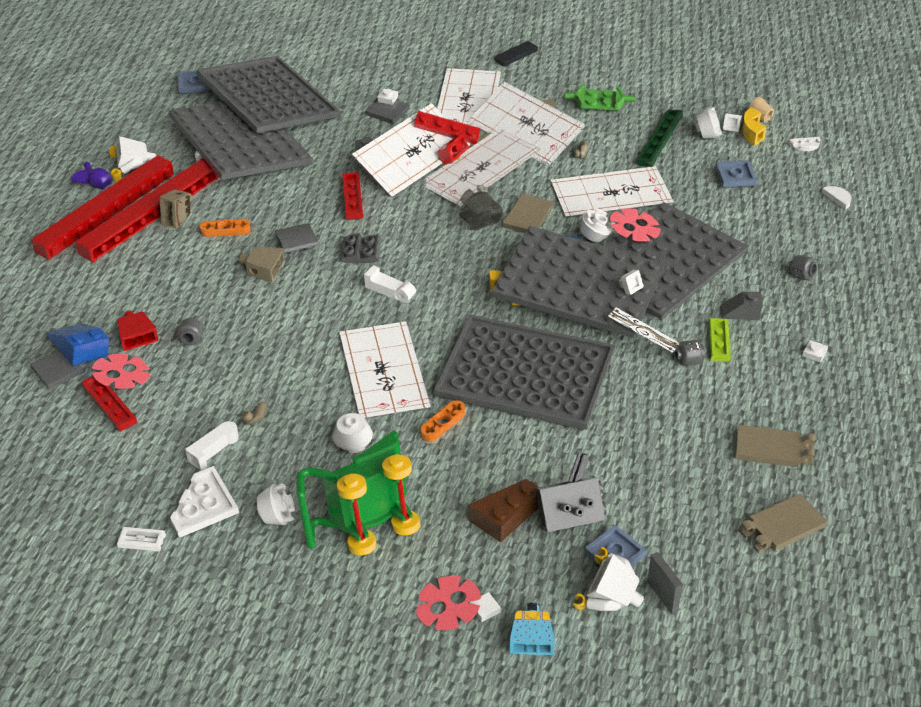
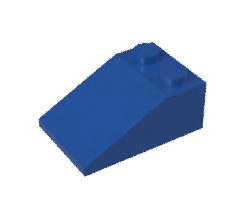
[47,323,109,366]

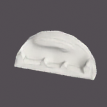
[788,137,820,151]
[821,186,852,210]

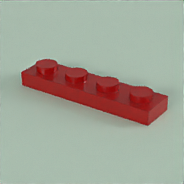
[414,110,481,145]
[342,172,363,220]
[81,376,137,432]

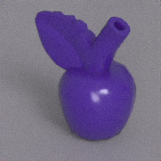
[71,162,112,189]

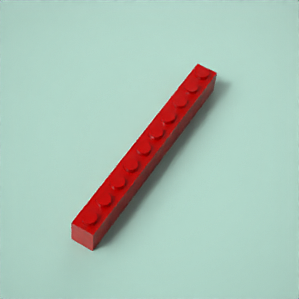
[31,155,174,260]
[75,158,218,263]

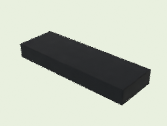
[494,41,538,67]

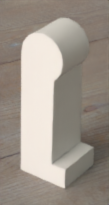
[364,265,416,303]
[185,421,239,471]

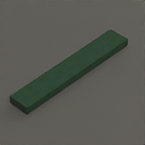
[636,109,683,167]

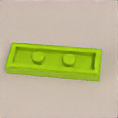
[709,318,731,362]

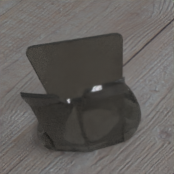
[459,185,503,231]

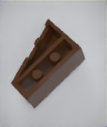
[468,479,538,542]

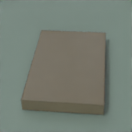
[502,194,554,233]

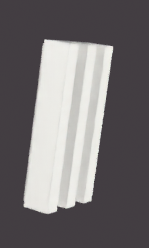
[117,527,166,551]

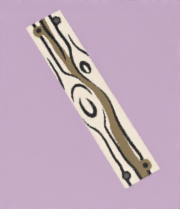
[609,308,679,353]

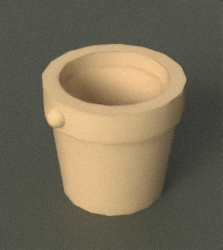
[748,97,774,122]

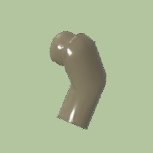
[575,140,589,159]
[242,402,267,425]

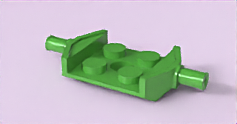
[565,84,635,110]

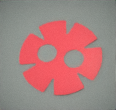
[610,208,661,241]
[92,354,151,389]
[416,576,481,630]

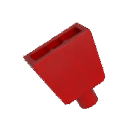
[118,310,159,351]

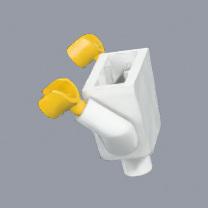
[109,136,156,181]
[573,547,644,611]

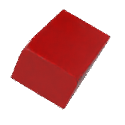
[437,133,469,165]

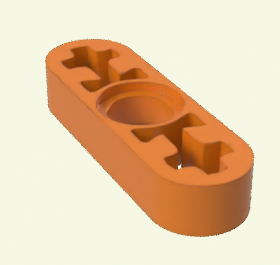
[200,219,251,237]
[421,401,465,442]

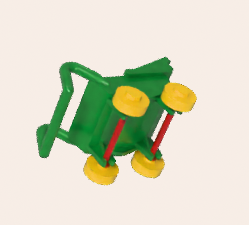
[296,430,420,555]

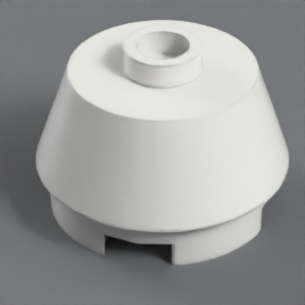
[695,107,723,138]
[580,208,615,242]
[332,413,373,453]
[257,483,295,525]

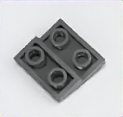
[275,223,318,254]
[341,233,381,263]

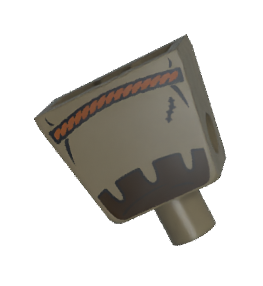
[160,190,193,229]

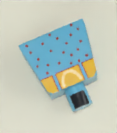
[510,603,555,655]

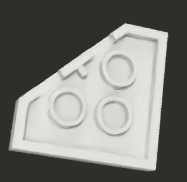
[170,466,239,538]

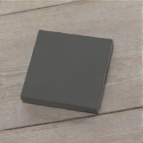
[366,100,410,124]
[30,350,84,389]
[647,552,683,614]

